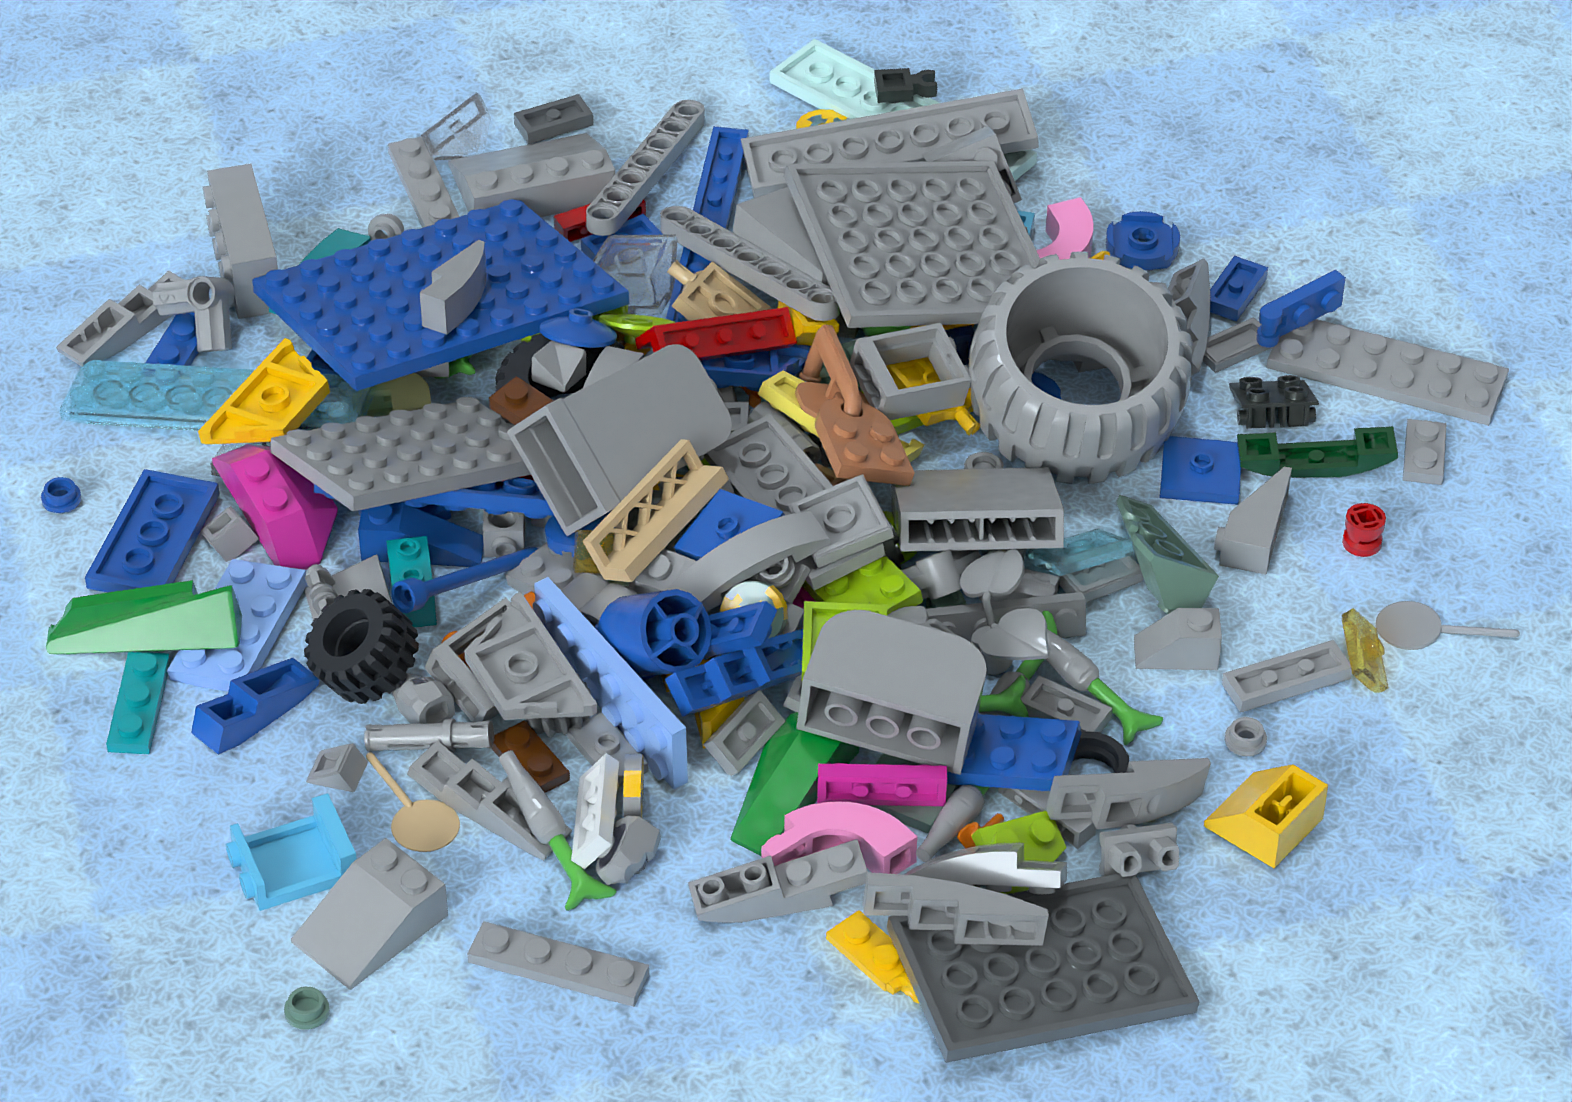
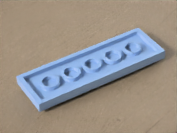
[532,577,688,789]

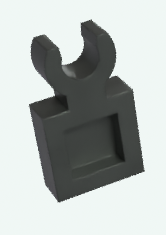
[874,68,938,103]

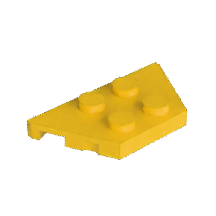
[198,338,330,445]

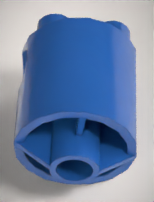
[594,589,712,677]

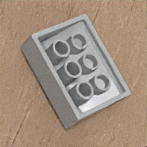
[448,133,616,217]

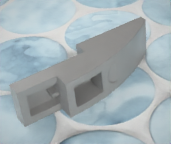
[1046,758,1211,829]
[688,839,868,923]
[904,843,1067,894]

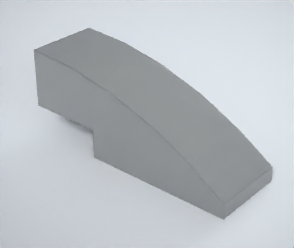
[420,240,487,334]

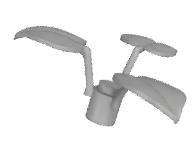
[887,549,1049,675]

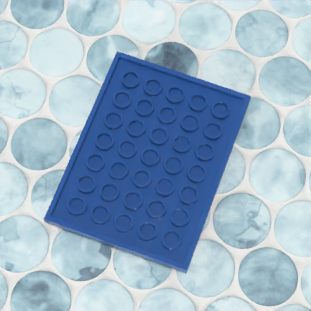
[252,199,629,391]

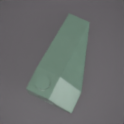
[1116,495,1219,614]

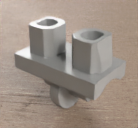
[1099,823,1179,877]

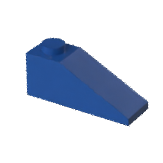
[358,503,484,567]

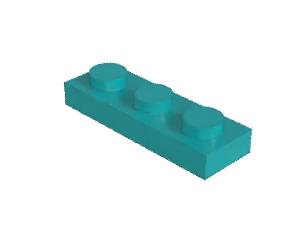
[106,652,171,754]

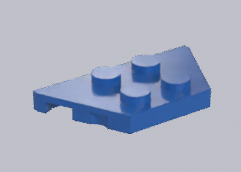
[700,344,811,392]

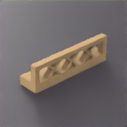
[583,439,729,582]

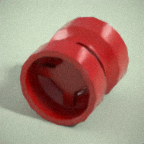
[1342,503,1386,557]

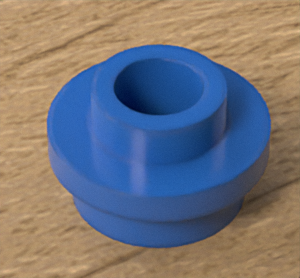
[41,477,81,513]

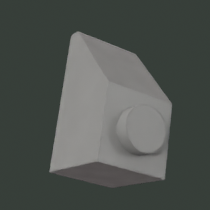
[1134,608,1222,670]

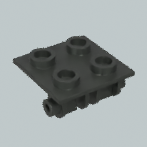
[1229,375,1319,429]

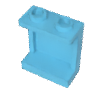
[225,793,357,911]

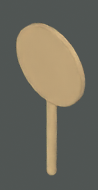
[366,752,460,852]

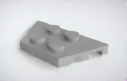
[464,592,597,720]

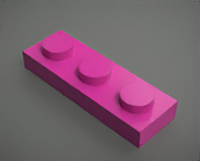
[817,763,947,806]

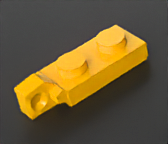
[826,910,919,1004]

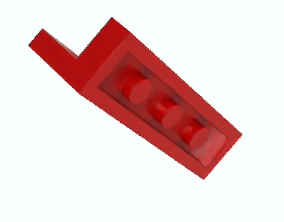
[635,307,797,361]

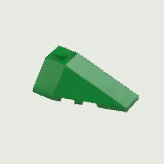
[731,712,860,856]

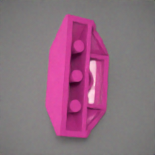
[212,444,338,570]

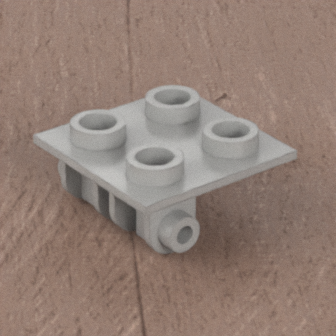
[304,554,393,620]

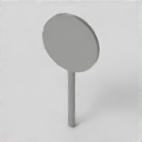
[1376,601,1520,650]

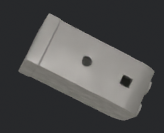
[507,344,732,536]

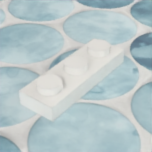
[571,753,619,869]

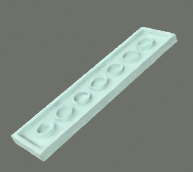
[770,39,1037,181]

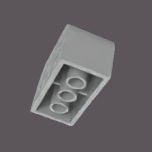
[796,610,986,775]

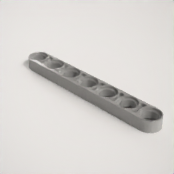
[586,100,705,236]
[660,206,840,321]

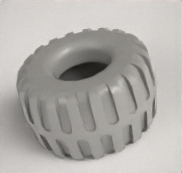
[969,252,1192,484]

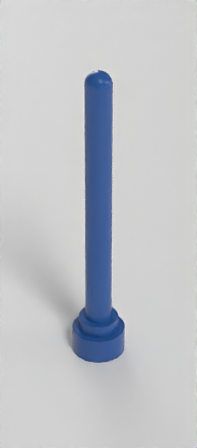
[391,547,538,613]

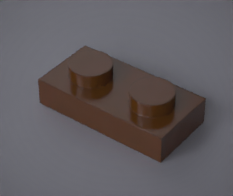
[489,376,553,425]
[491,720,570,793]

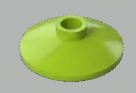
[599,314,675,344]

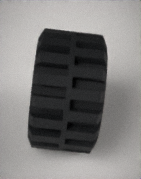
[304,589,419,704]

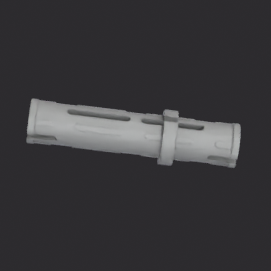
[364,719,494,752]

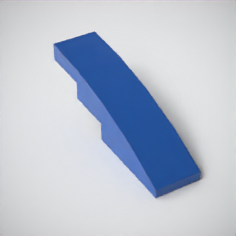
[665,629,803,717]

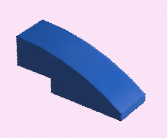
[191,657,320,755]

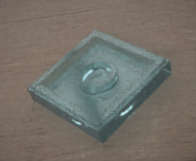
[1027,528,1134,576]

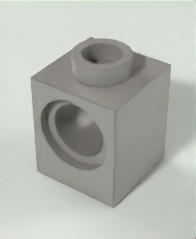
[483,511,526,558]

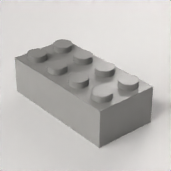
[202,164,278,319]

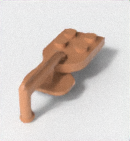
[795,325,915,486]

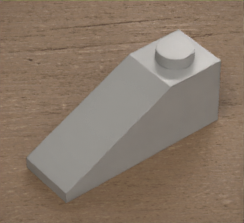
[1214,467,1292,575]

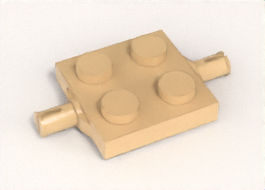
[667,260,771,321]

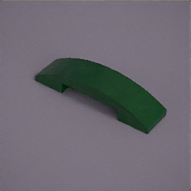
[1237,426,1398,478]

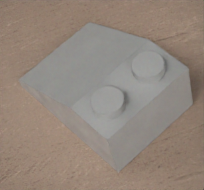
[291,838,448,990]

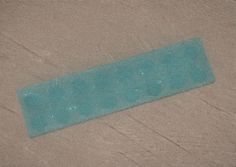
[59,360,377,431]

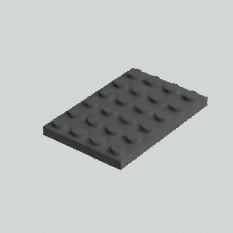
[887,873,1200,1063]

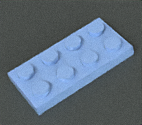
[167,559,307,691]

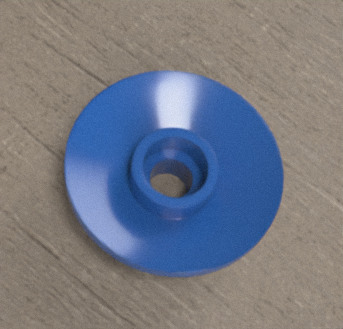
[539,309,617,348]

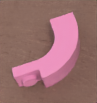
[1036,197,1094,260]
[761,801,918,874]

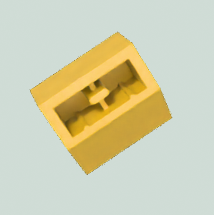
[1204,764,1328,868]

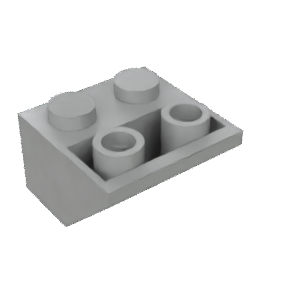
[922,126,1022,203]

